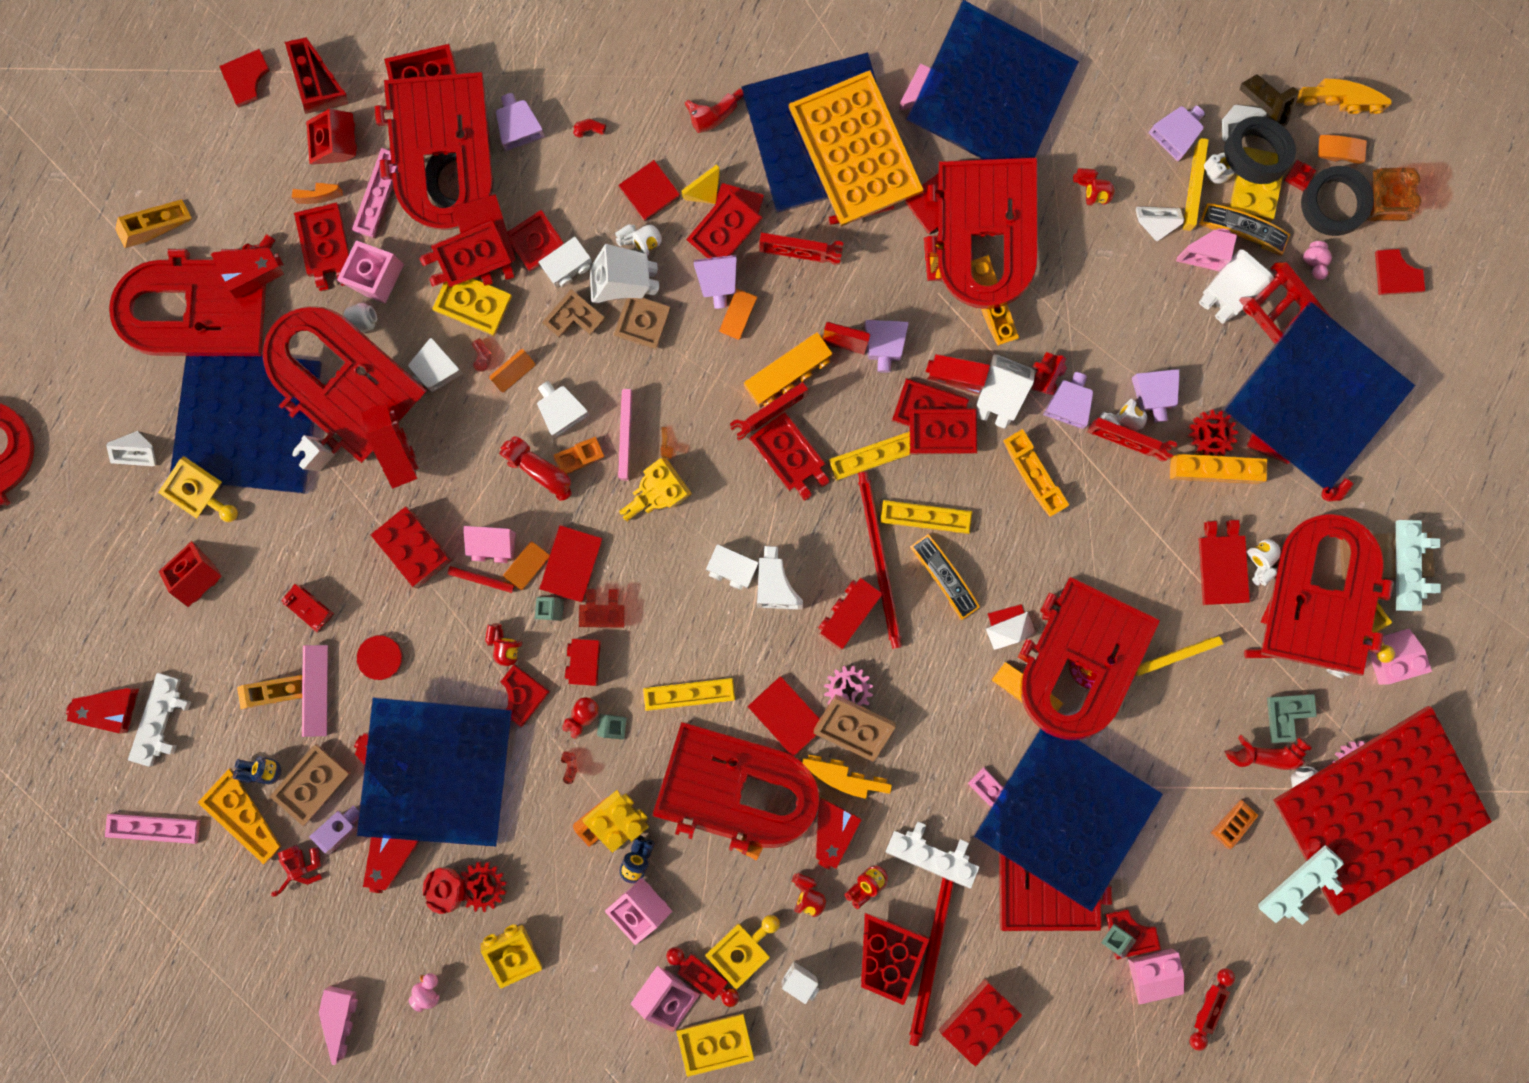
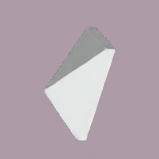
[1222,105,1266,141]
[1136,207,1184,241]
[106,431,156,466]
[986,612,1036,650]

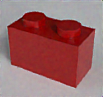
[565,639,601,686]

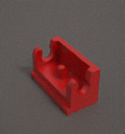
[281,584,334,633]

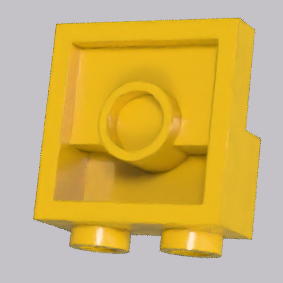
[582,790,649,853]
[481,924,542,989]

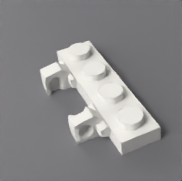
[128,673,191,767]
[886,822,979,889]

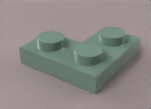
[1267,694,1317,743]

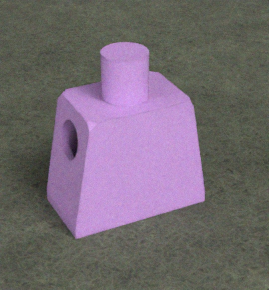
[496,93,545,151]
[1149,106,1205,161]
[694,255,736,308]
[864,320,908,373]
[1132,369,1179,423]
[1043,372,1093,429]
[309,805,362,854]

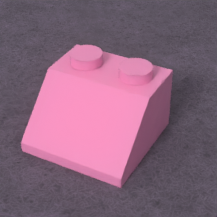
[1176,229,1237,271]
[337,241,404,303]
[464,526,516,563]
[1365,629,1432,684]
[605,878,673,945]
[1128,948,1184,1004]
[631,966,700,1032]

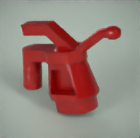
[271,844,322,897]

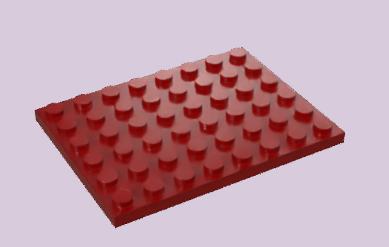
[1273,706,1492,916]

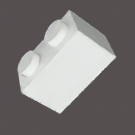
[539,237,592,288]
[706,544,758,590]
[781,961,819,1004]

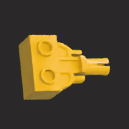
[619,458,692,522]

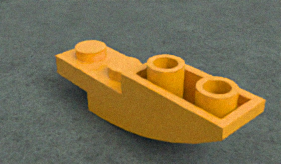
[1296,78,1391,114]
[971,255,1019,346]
[802,755,892,799]

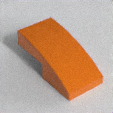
[1318,135,1367,164]
[292,183,343,204]
[719,288,758,340]
[553,436,605,474]

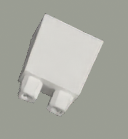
[590,244,659,303]
[1199,250,1274,323]
[977,355,1035,429]
[757,546,803,610]

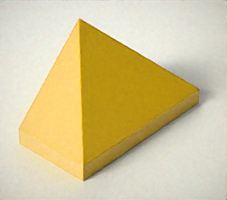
[681,164,720,204]

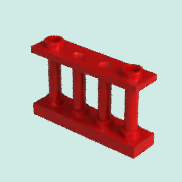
[1239,262,1340,366]

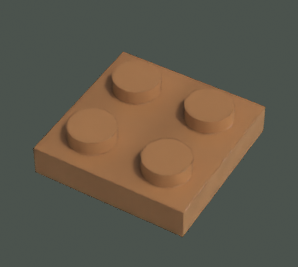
[614,298,671,350]

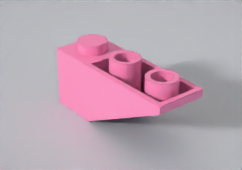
[319,986,358,1065]

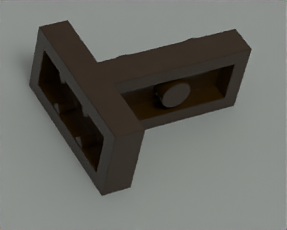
[1239,74,1299,127]

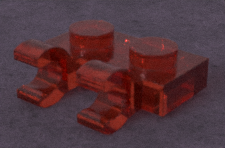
[579,589,625,628]

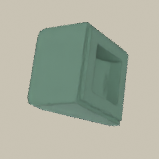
[535,597,564,621]
[597,714,627,740]
[1101,924,1136,959]

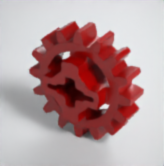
[1187,409,1238,456]
[461,861,507,912]

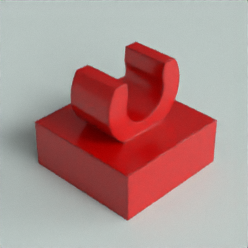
[1284,160,1316,191]

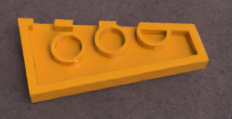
[197,768,282,865]

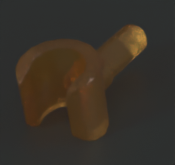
[660,427,674,459]

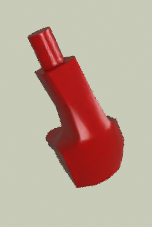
[685,88,745,133]

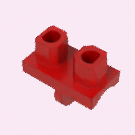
[1030,352,1067,395]

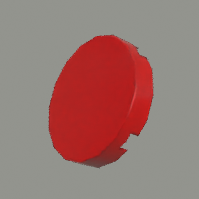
[356,635,403,680]
[422,867,464,914]

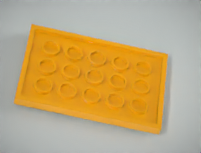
[789,70,923,227]

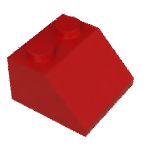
[306,108,357,165]
[158,541,222,607]

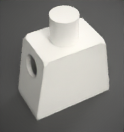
[408,338,463,392]
[537,381,589,439]

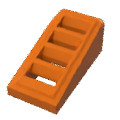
[1210,800,1259,850]

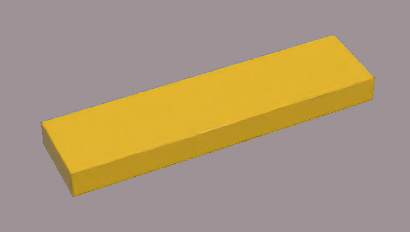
[1183,138,1209,231]
[828,432,910,481]
[880,500,972,534]
[1135,636,1223,676]
[643,678,735,711]

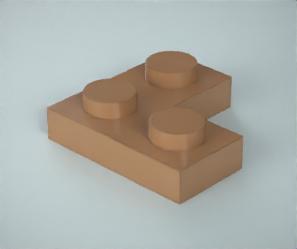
[542,289,606,338]

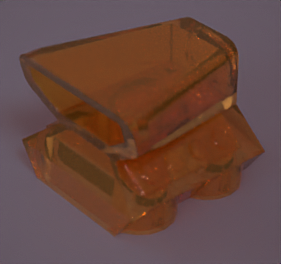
[1366,168,1421,221]

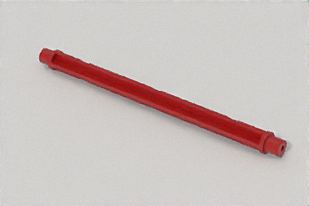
[858,471,902,649]
[909,877,954,1046]

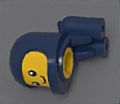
[233,756,282,785]
[619,835,655,884]

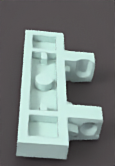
[1396,520,1441,611]
[1258,845,1344,925]

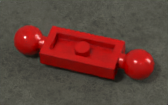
[666,947,739,1007]
[1189,968,1235,1051]

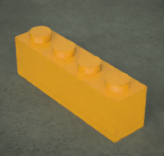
[744,332,833,407]
[1170,454,1267,484]

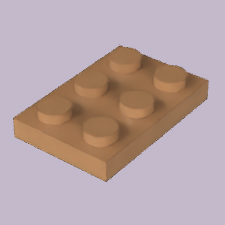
[814,694,896,762]
[269,744,351,826]

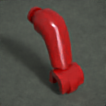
[499,436,572,501]
[1224,734,1312,770]

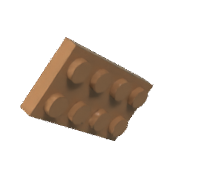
[1340,532,1435,580]

